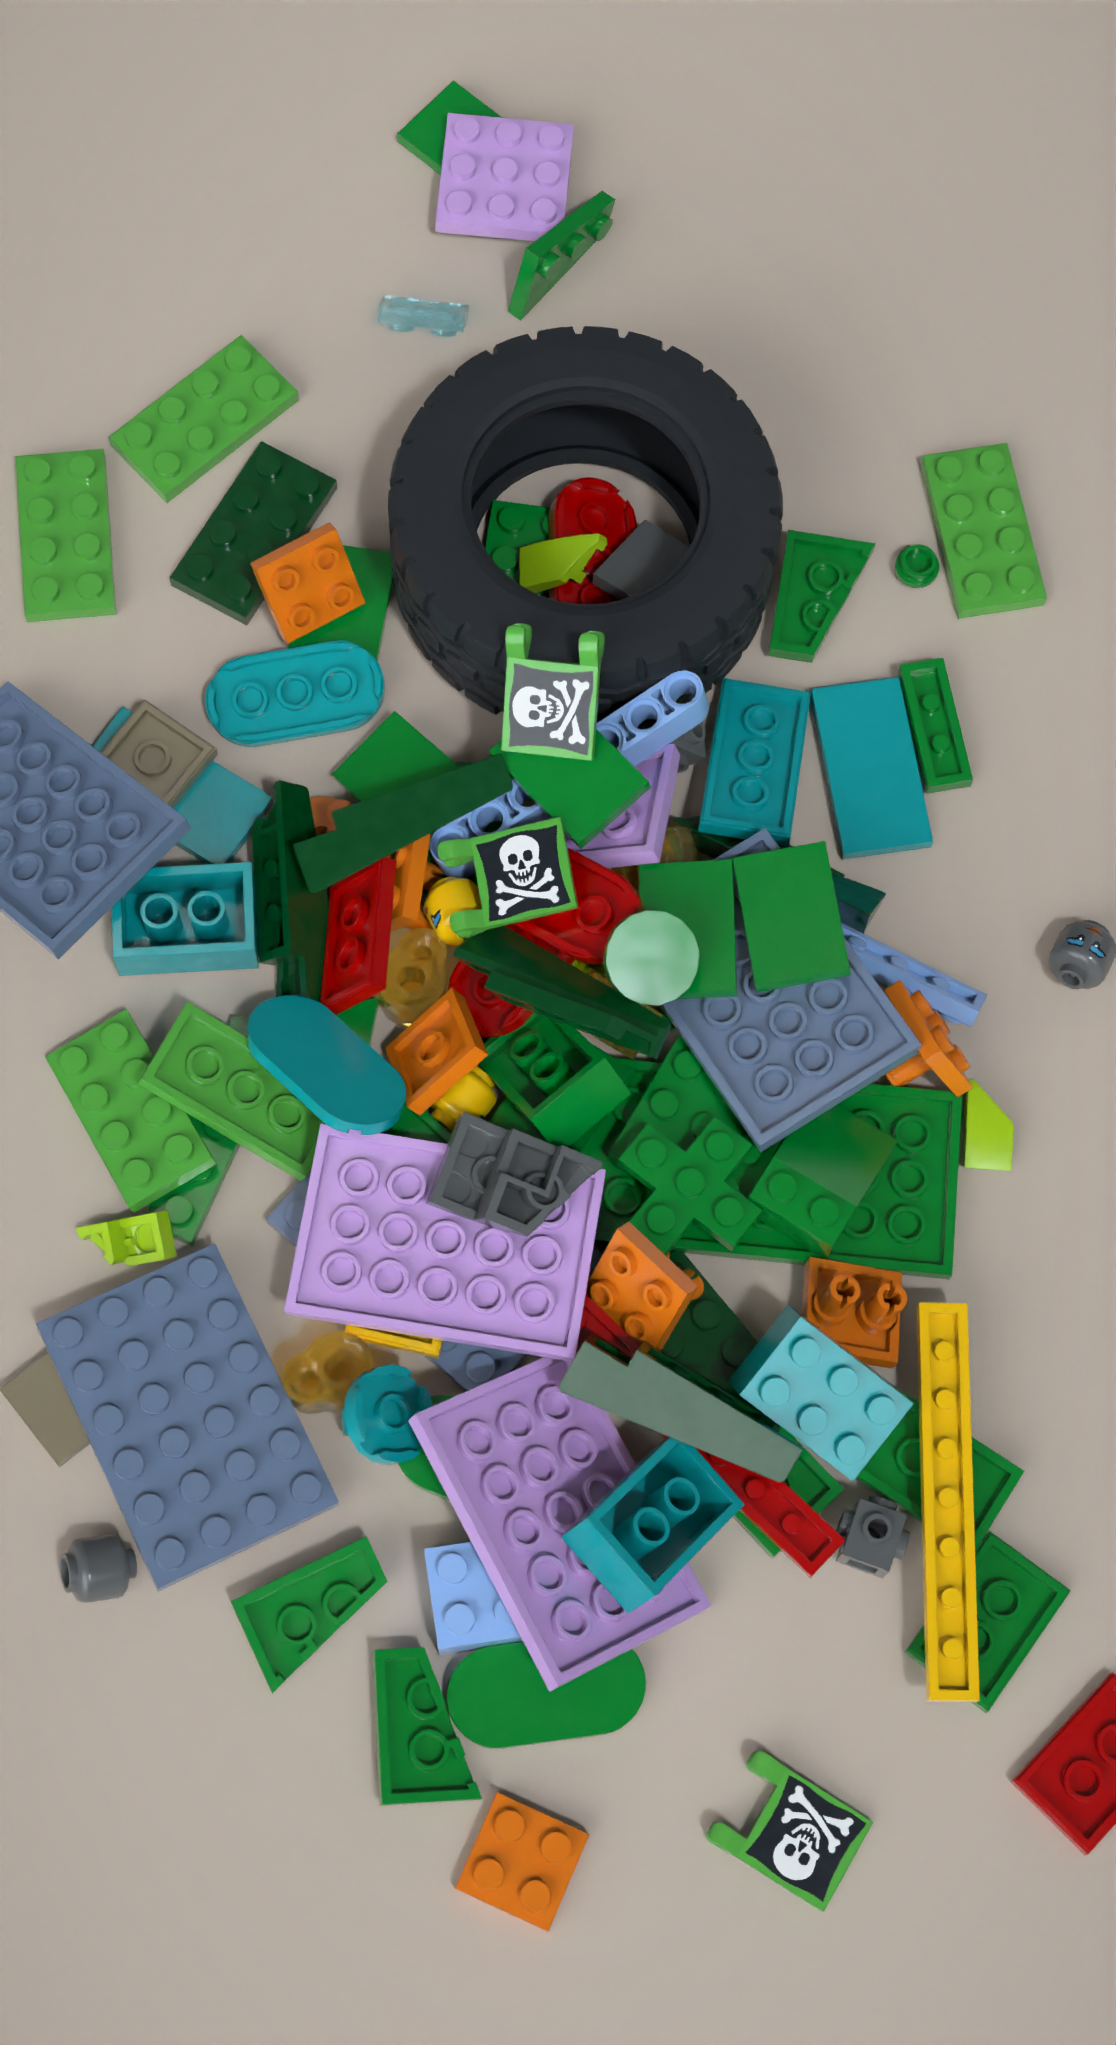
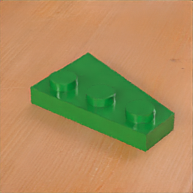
[231,1536,388,1693]
[372,1647,482,1806]

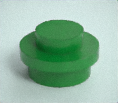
[895,544,939,588]

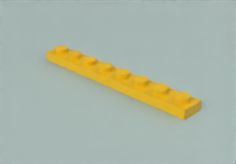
[916,1302,980,1702]

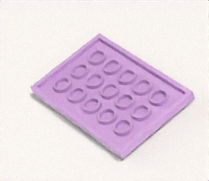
[284,1124,606,1361]
[408,1357,712,1692]

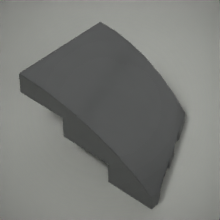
[426,1112,603,1237]

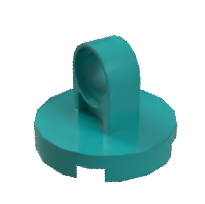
[341,1364,433,1465]

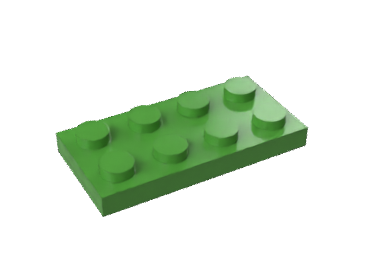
[109,335,299,503]
[921,443,1047,619]
[16,449,117,622]
[138,1001,324,1181]
[45,1009,216,1213]

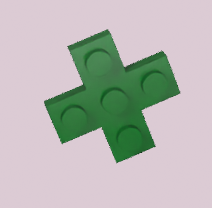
[617,1116,762,1256]

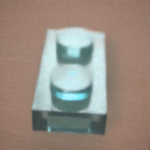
[378,295,469,337]

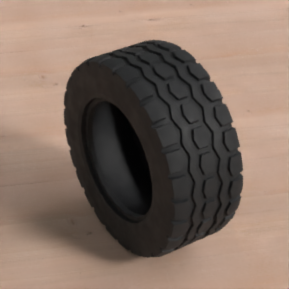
[388,326,783,723]

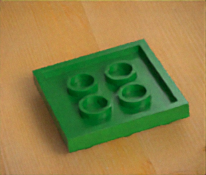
[608,1036,785,1199]

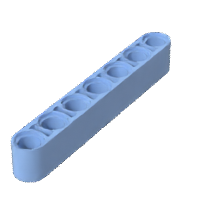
[430,670,709,878]

